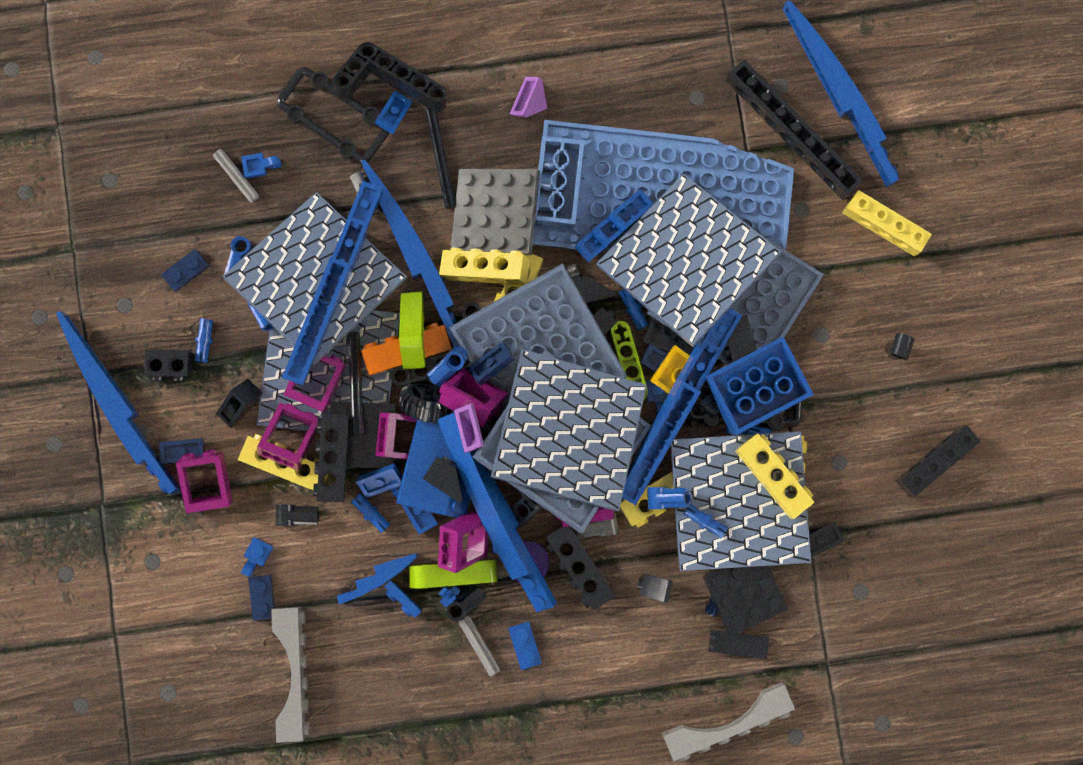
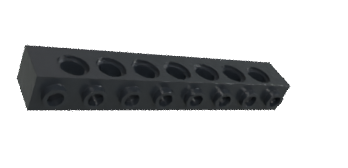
[726,59,863,201]

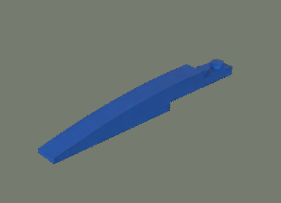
[783,0,899,188]
[361,160,460,347]
[282,181,383,386]
[622,308,742,506]
[56,311,181,494]
[438,412,557,612]

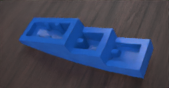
[575,189,654,263]
[337,553,418,604]

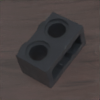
[144,350,193,382]

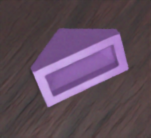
[510,77,547,118]
[454,403,484,453]

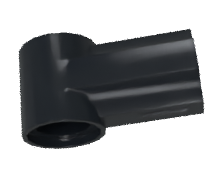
[885,333,915,360]
[276,504,319,526]
[446,584,487,622]

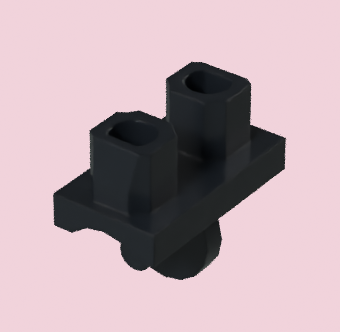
[697,382,720,418]

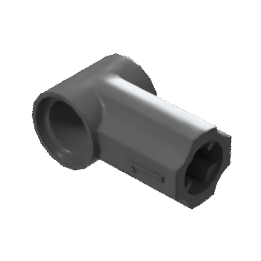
[576,512,619,538]

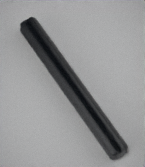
[425,108,456,209]
[348,331,364,436]

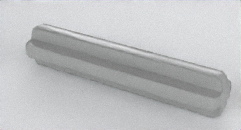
[213,149,259,203]
[459,616,500,676]

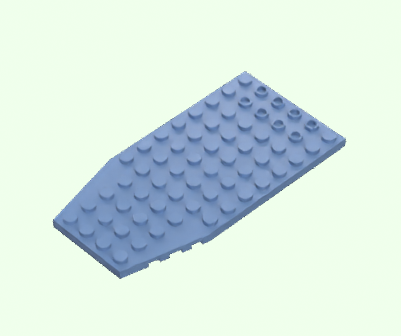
[533,120,794,253]

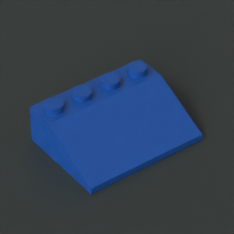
[706,337,814,436]
[396,419,478,518]

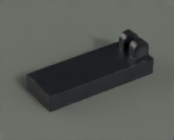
[708,629,769,659]

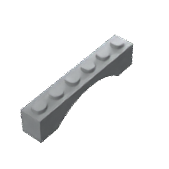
[271,606,310,743]
[662,682,795,762]

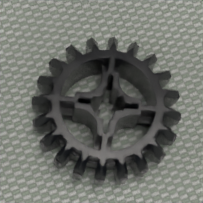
[399,381,454,424]

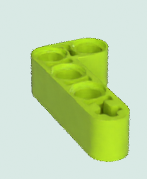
[399,292,426,369]
[610,321,648,401]
[409,560,498,588]

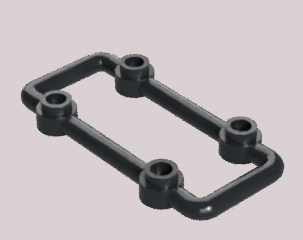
[277,67,390,163]
[688,366,802,431]

